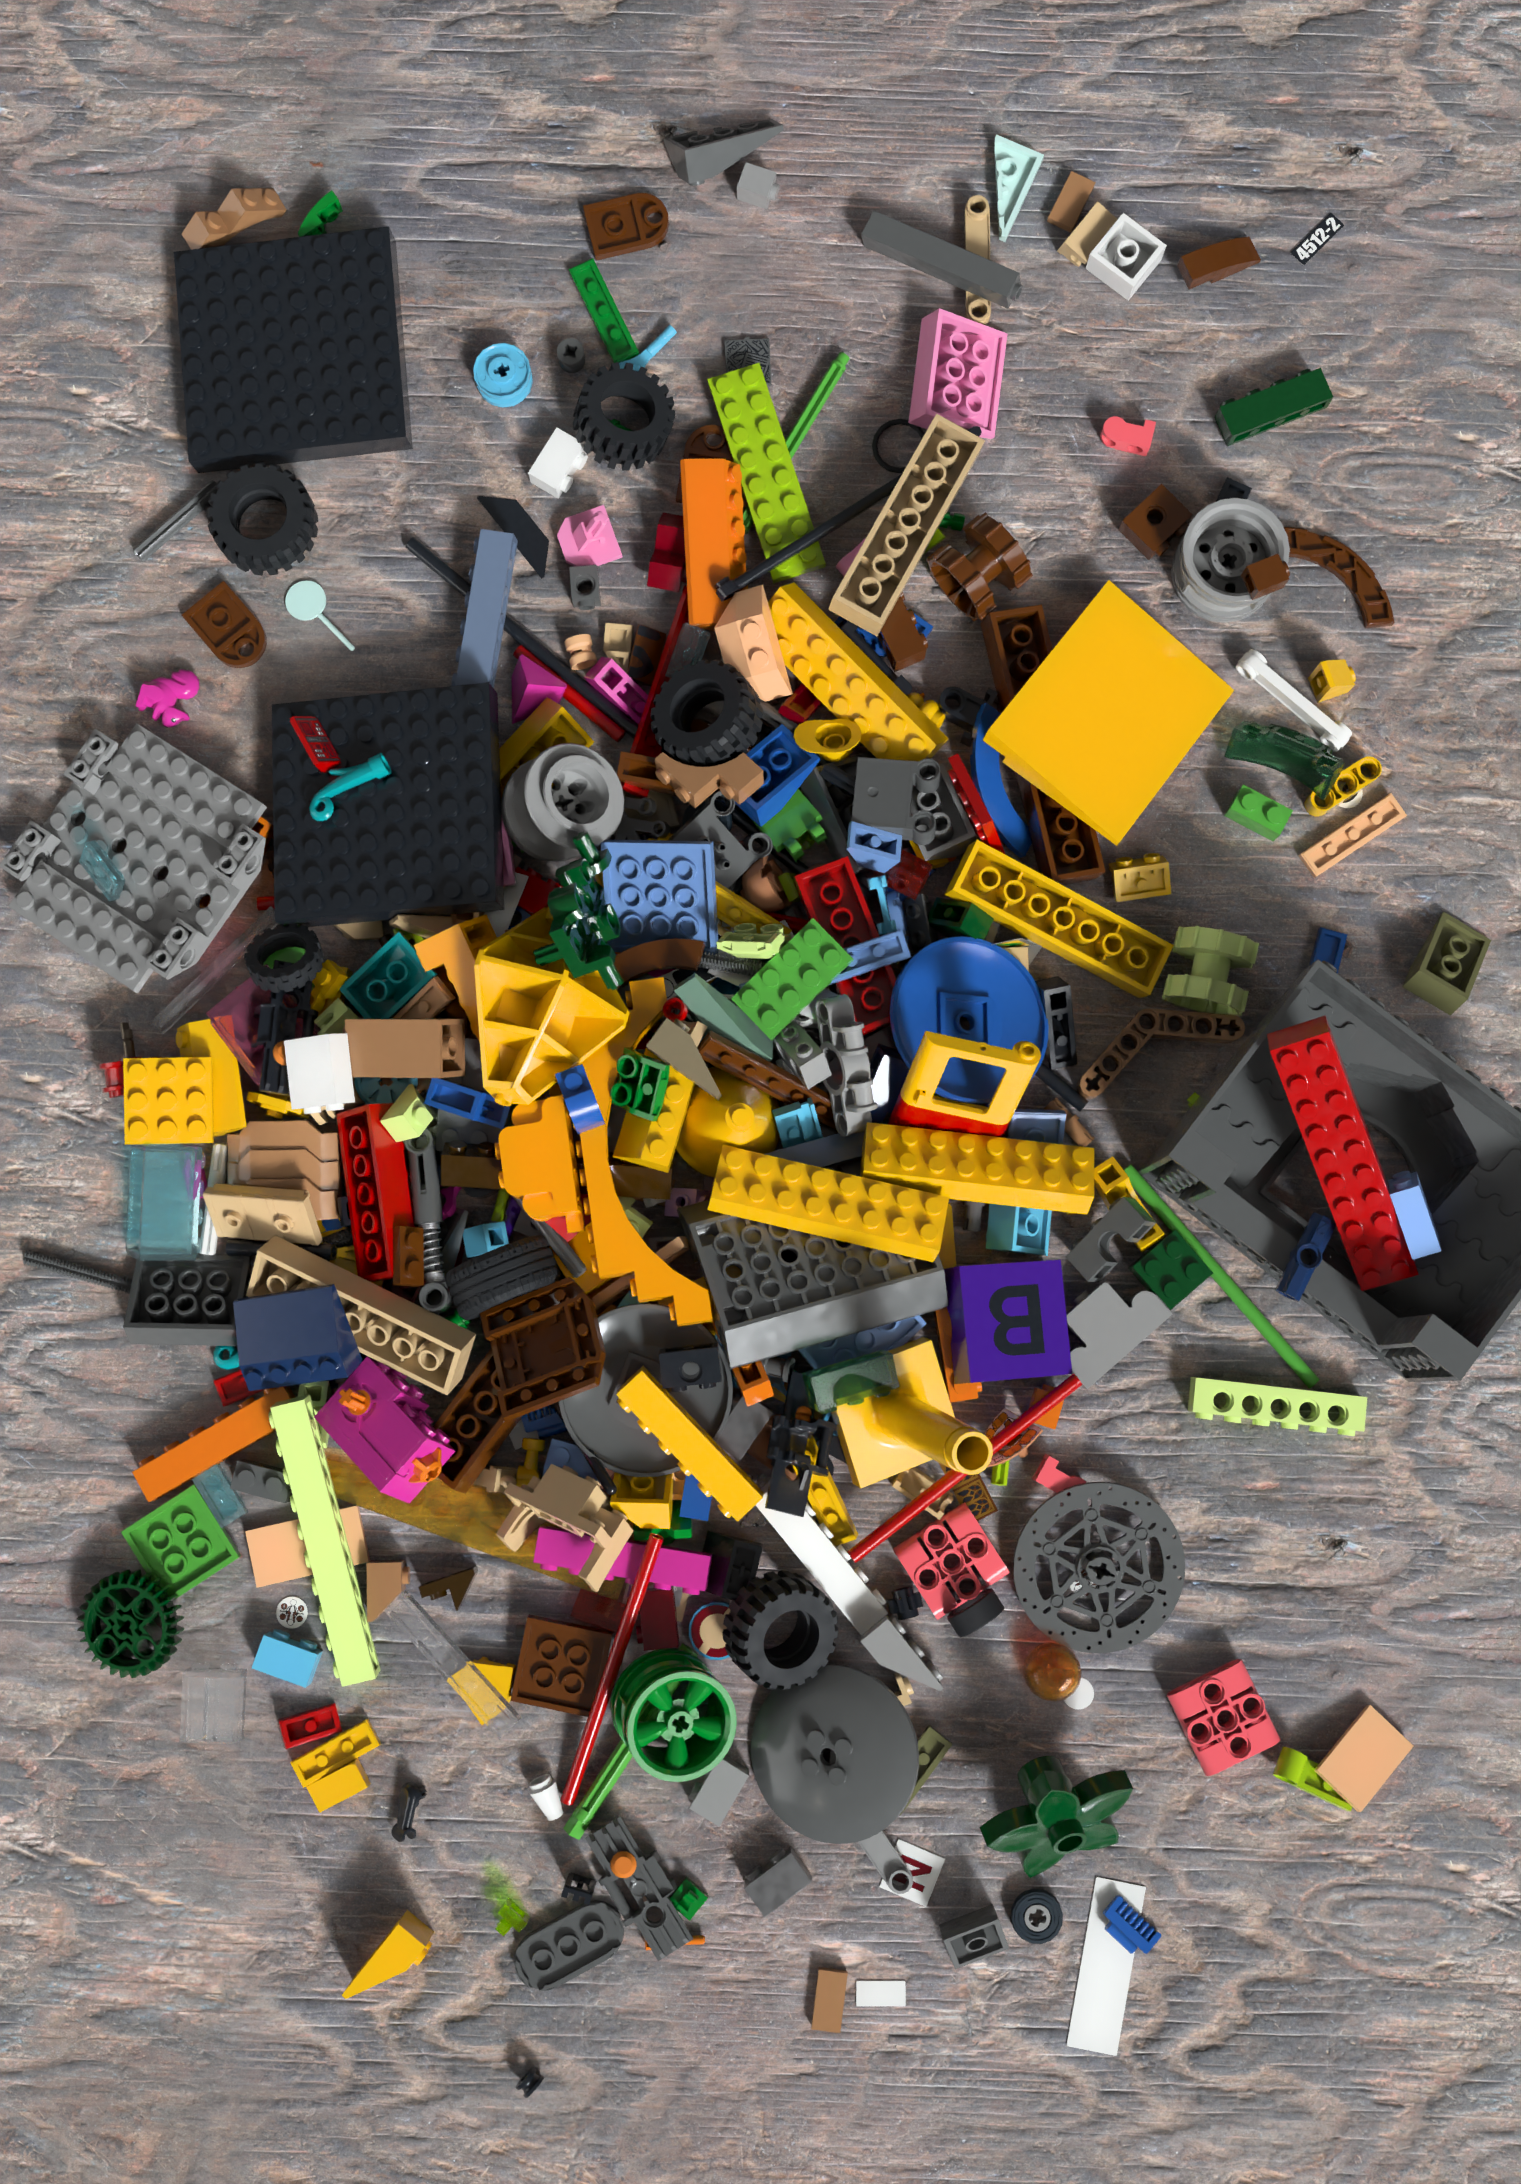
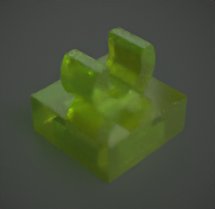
[495,1897,530,1936]

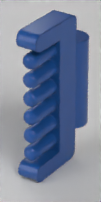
[521,1406,568,1439]
[1103,1895,1161,1954]

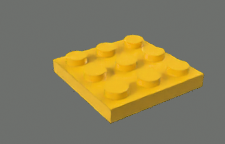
[123,1057,214,1145]

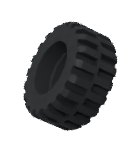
[206,462,318,576]
[650,660,763,767]
[722,1570,839,1690]

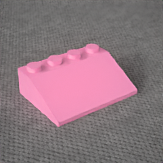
[908,308,1007,439]

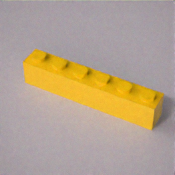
[616,1366,763,1522]

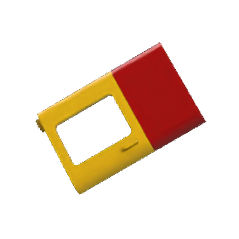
[887,1031,1041,1137]

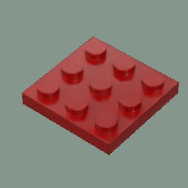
[947,753,1005,854]

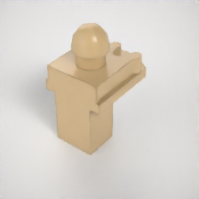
[473,1466,518,1493]

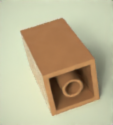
[343,1018,465,1078]

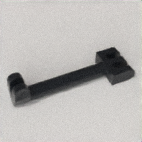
[841,621,912,696]

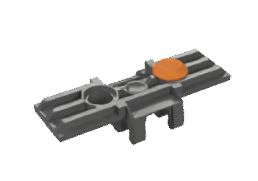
[585,1816,693,1961]

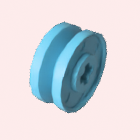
[473,343,533,408]

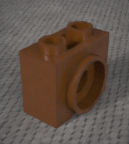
[1118,484,1193,560]

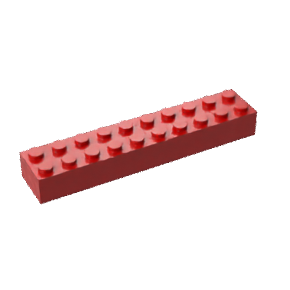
[1267,1015,1419,1291]

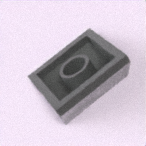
[939,1904,1009,1969]

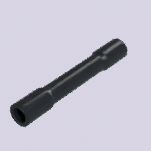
[226,1239,338,1260]

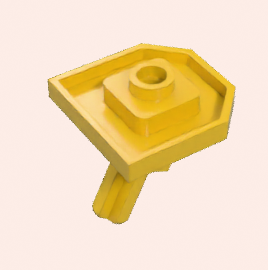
[246,1092,310,1120]

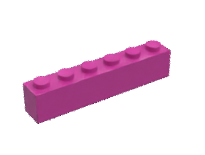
[533,1525,712,1595]

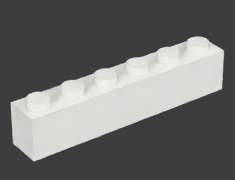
[756,1482,888,1636]

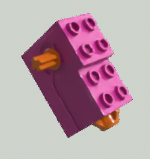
[314,1356,455,1504]

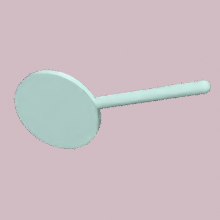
[285,580,355,651]

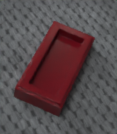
[778,683,823,725]

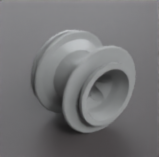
[501,743,624,861]

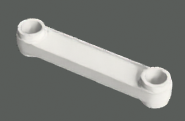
[1236,649,1352,752]

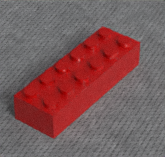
[794,856,896,1036]
[336,1103,415,1282]

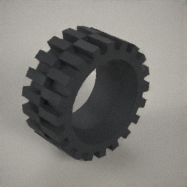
[573,362,675,471]

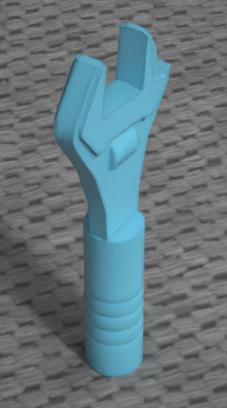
[619,325,677,371]

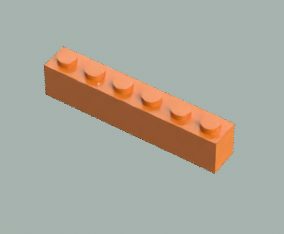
[132,1386,296,1502]

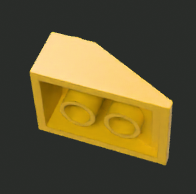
[342,1909,434,1999]

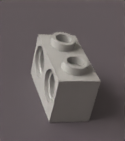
[773,1021,832,1089]

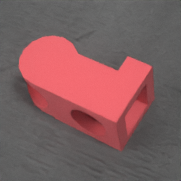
[1100,416,1156,457]
[1032,1454,1086,1495]

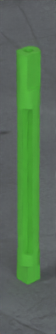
[563,1643,698,1840]

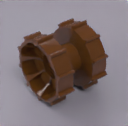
[926,512,1033,622]

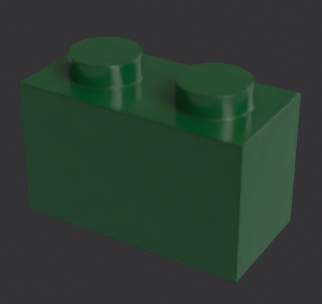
[928,897,994,940]

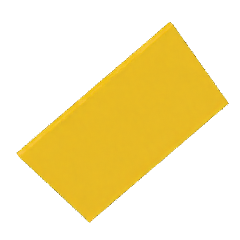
[983,580,1234,846]

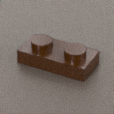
[393,1226,424,1287]

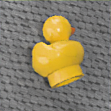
[907,692,945,729]

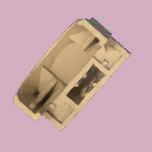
[496,1464,633,1592]

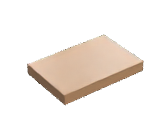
[1314,1705,1414,1812]

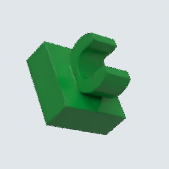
[669,1876,708,1921]

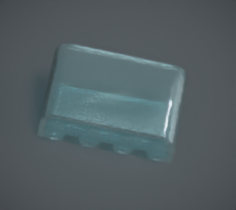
[125,1144,206,1261]

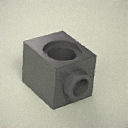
[569,565,601,610]

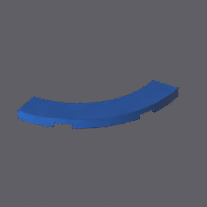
[970,703,1032,858]

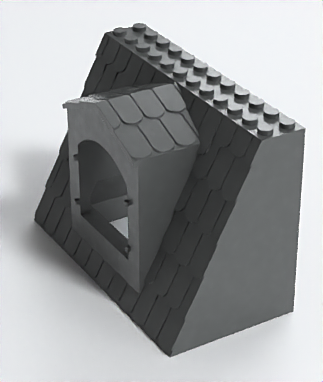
[1138,960,1521,1382]

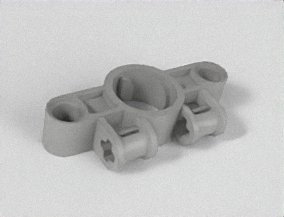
[815,994,878,1137]

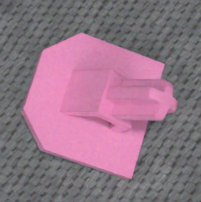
[557,505,622,567]

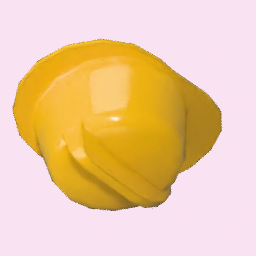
[793,719,861,762]

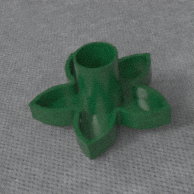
[980,1756,1133,1878]

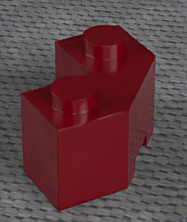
[647,512,687,592]

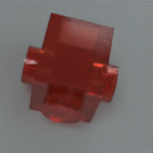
[885,850,933,900]

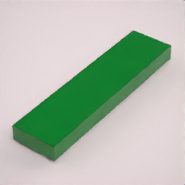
[569,258,639,363]

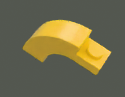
[1094,1156,1165,1253]

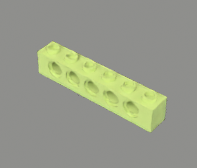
[1188,1377,1367,1436]

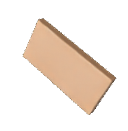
[245,1505,370,1588]

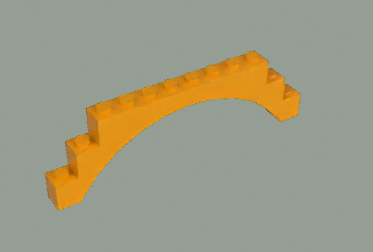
[573,977,713,1327]

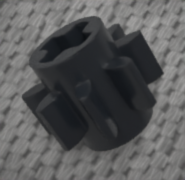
[887,1586,923,1620]

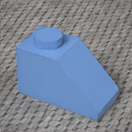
[847,821,902,873]

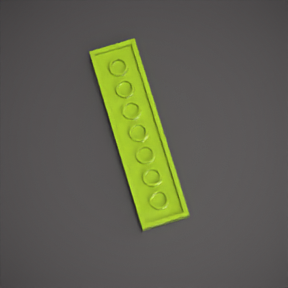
[707,363,826,584]

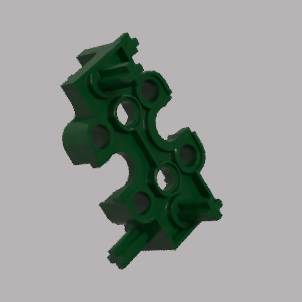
[533,831,624,990]

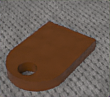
[583,193,669,261]
[676,425,733,503]
[181,581,267,668]

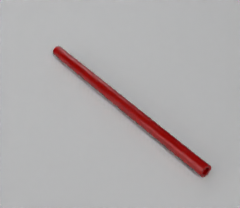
[847,1373,1082,1563]
[560,1533,664,1805]

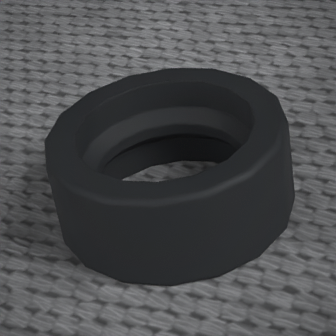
[947,1588,1004,1638]

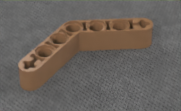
[1076,1008,1245,1099]

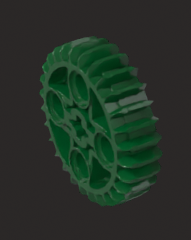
[77,1569,185,1678]

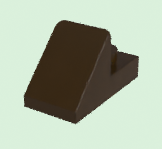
[418,1566,478,1611]

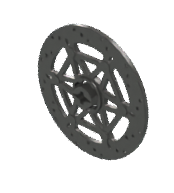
[1013,1482,1185,1653]

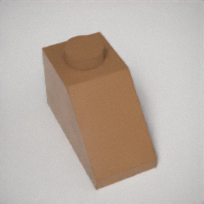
[366,1560,411,1622]

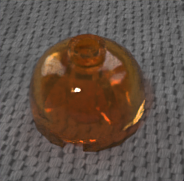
[1023,1642,1082,1702]

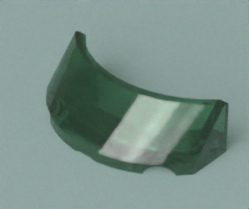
[1224,720,1345,800]

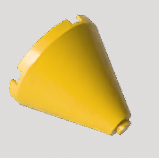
[676,1067,780,1178]

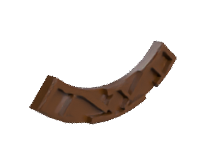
[1284,527,1395,628]
[614,938,705,990]

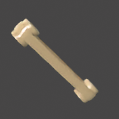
[964,195,991,325]

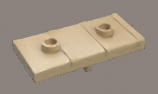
[203,1183,323,1246]

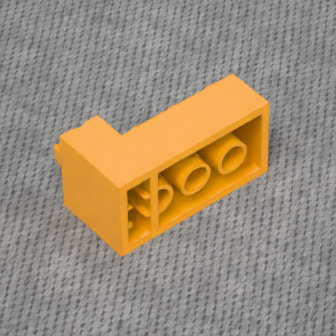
[414,914,497,1043]

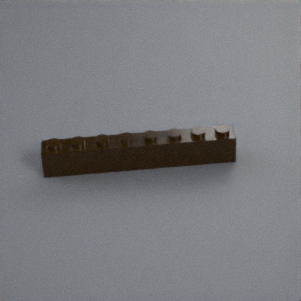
[441,1140,673,1200]

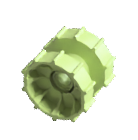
[1162,926,1259,1016]

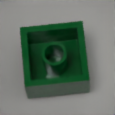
[1128,1230,1213,1310]

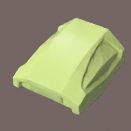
[717,923,791,959]

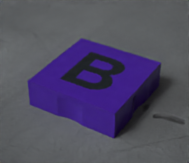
[944,1260,1072,1384]

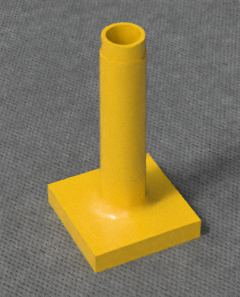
[820,1337,993,1488]

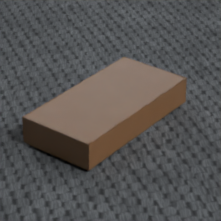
[1047,171,1096,233]
[811,1967,848,2033]

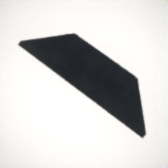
[477,496,549,579]

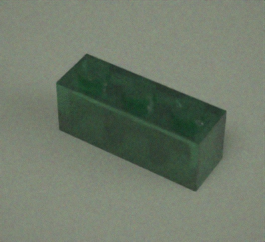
[802,1349,900,1414]

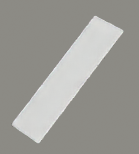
[1067,1877,1146,2056]

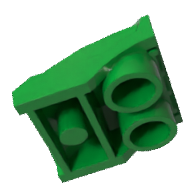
[610,1047,670,1121]

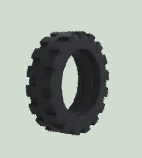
[244,923,324,993]

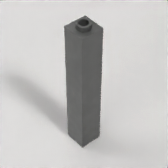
[861,211,1023,309]

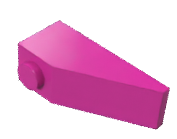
[584,657,648,725]

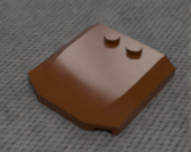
[480,1277,606,1421]

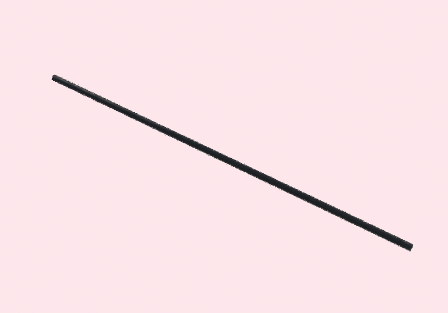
[406,537,1089,1112]

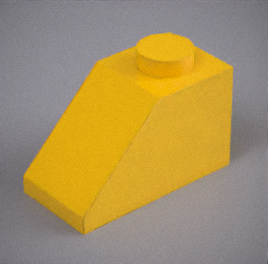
[1308,659,1356,703]

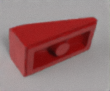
[277,1703,342,1749]

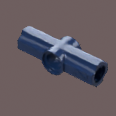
[1275,1213,1336,1302]

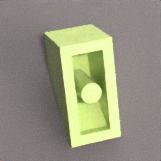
[380,1084,433,1142]

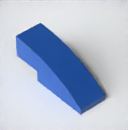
[424,1078,519,1129]

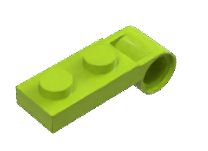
[1273,1747,1352,1811]

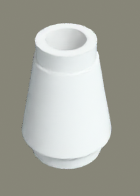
[529,1774,564,1821]

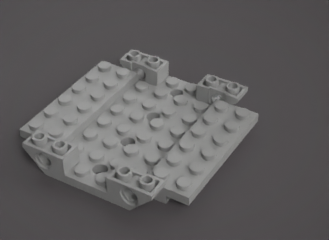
[0,723,267,993]

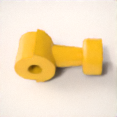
[516,1438,545,1487]

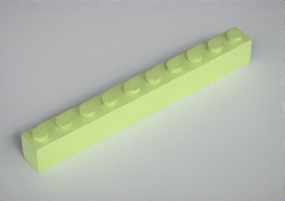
[269,1394,380,1687]

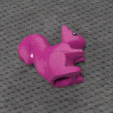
[136,669,199,728]

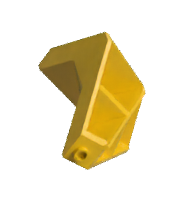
[474,908,630,1106]

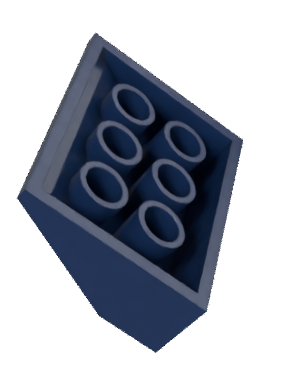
[233,1284,363,1391]

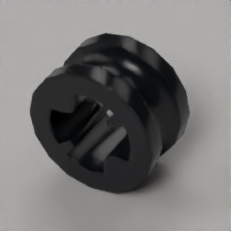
[515,2067,544,2098]

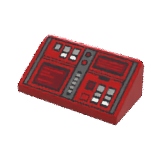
[290,716,341,773]

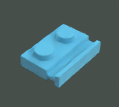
[772,1098,823,1149]

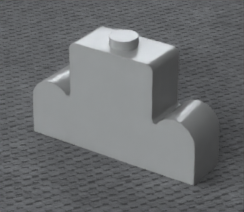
[1066,1283,1172,1389]

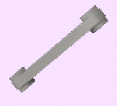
[858,1830,913,1894]

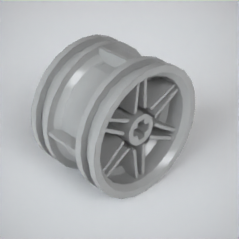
[1171,498,1290,623]

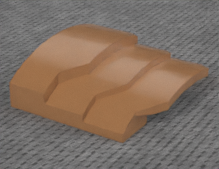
[227,1120,342,1220]

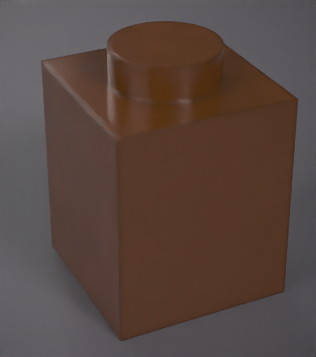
[1241,554,1290,600]

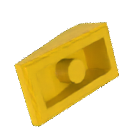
[306,1758,371,1813]

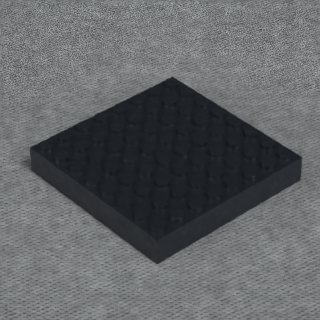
[174,226,413,473]
[272,682,504,927]

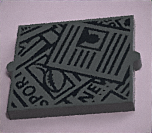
[725,337,771,386]

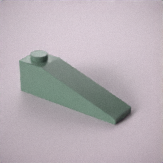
[674,973,773,1061]

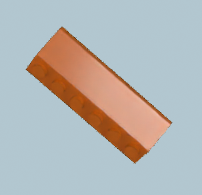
[680,459,748,632]

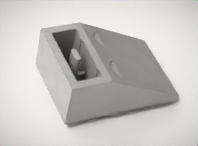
[859,1615,944,1691]

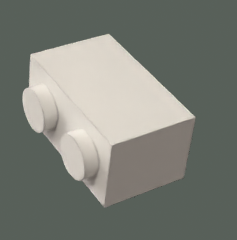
[528,427,588,499]

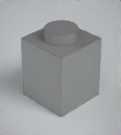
[737,162,780,210]

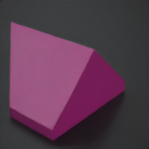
[511,654,567,724]

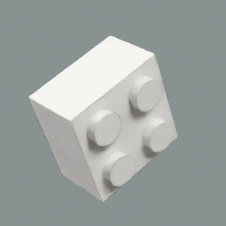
[1085,213,1167,301]

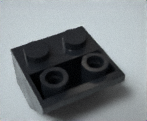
[702,1530,763,1600]

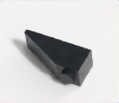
[1035,976,1078,1070]

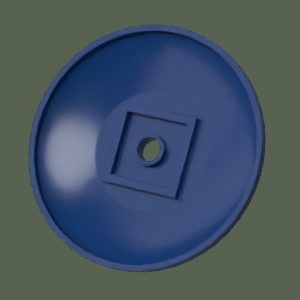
[890,937,1049,1105]

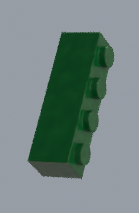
[1214,368,1333,446]

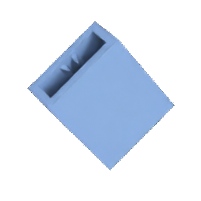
[1388,1171,1441,1260]

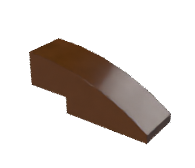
[1177,237,1261,290]
[617,751,678,797]

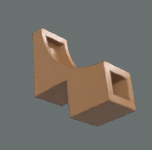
[182,188,286,250]
[655,752,764,808]

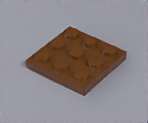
[510,1614,613,1717]

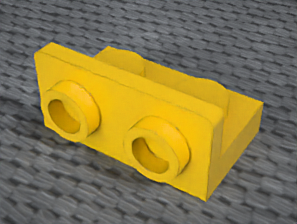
[1108,853,1171,902]

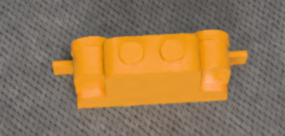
[495,1084,585,1233]

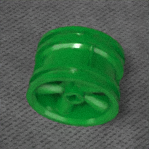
[611,1648,737,1782]

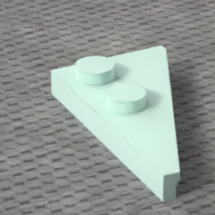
[994,134,1044,242]

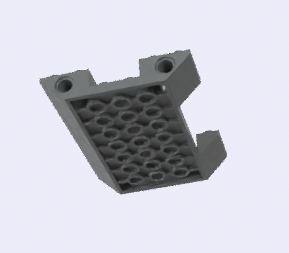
[677,1159,948,1369]

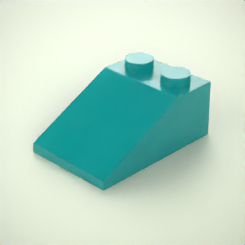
[340,932,437,1019]

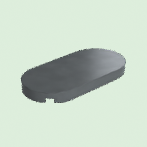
[514,1900,624,1991]

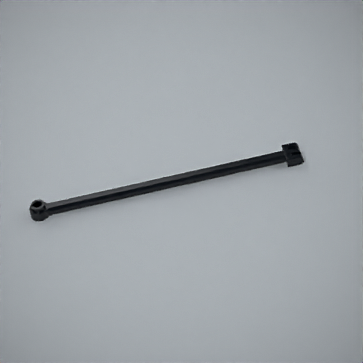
[715,426,982,602]

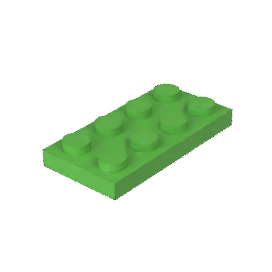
[731,918,854,1040]

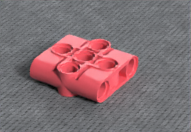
[893,1502,1010,1620]
[1167,1659,1281,1776]

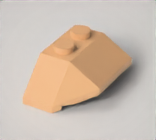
[714,585,793,702]

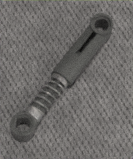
[404,1129,453,1313]

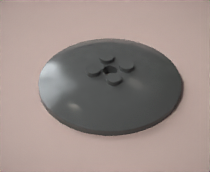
[559,1303,733,1477]
[751,1664,919,1844]

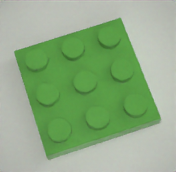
[121,1484,241,1601]

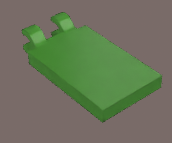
[742,789,827,861]

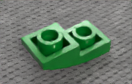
[298,190,343,237]

